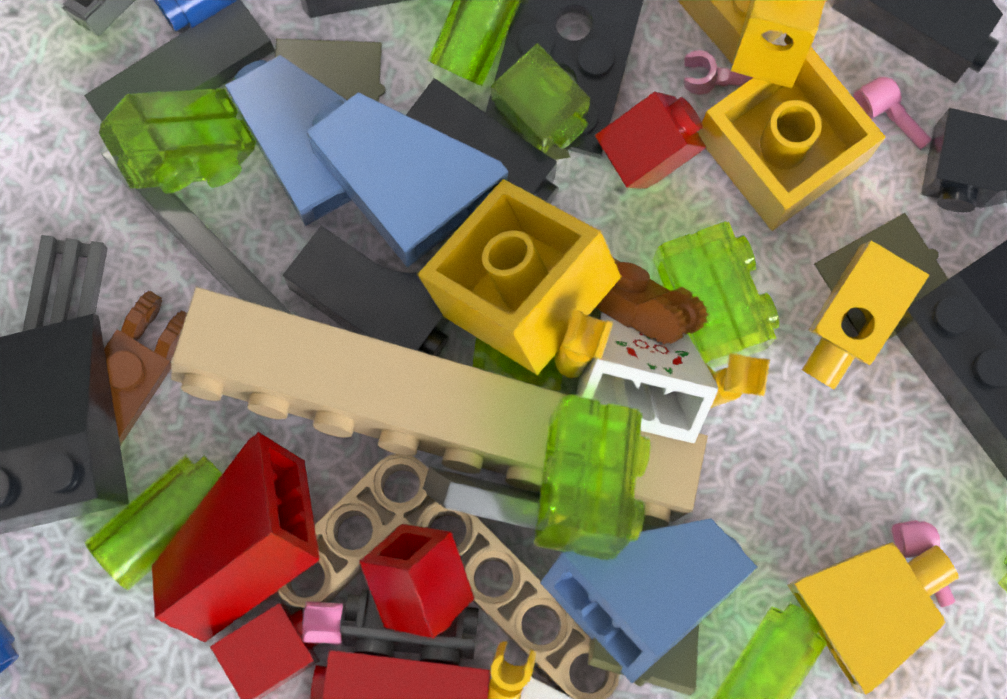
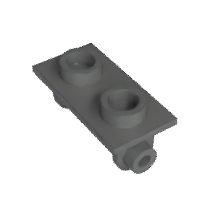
[340,589,479,666]

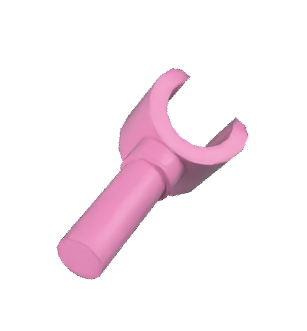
[684,50,753,95]
[853,77,932,150]
[892,520,955,607]
[302,601,343,646]

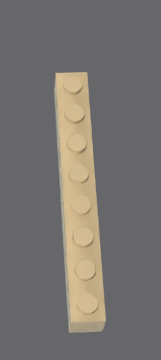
[171,287,708,527]

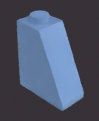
[225,55,352,226]
[306,92,509,268]
[540,518,757,683]

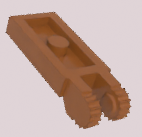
[595,257,709,345]
[104,290,187,446]

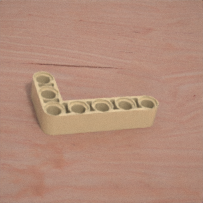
[278,454,620,699]

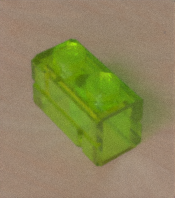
[98,89,256,193]
[653,221,780,369]
[534,395,651,560]

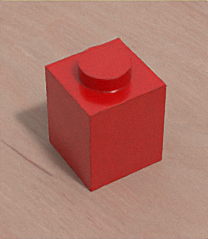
[595,91,707,189]
[359,524,475,639]
[210,603,320,699]

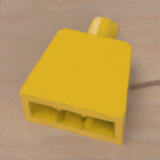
[730,0,826,88]
[801,240,929,390]
[787,542,959,695]

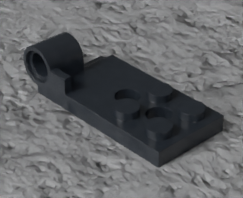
[485,0,644,159]

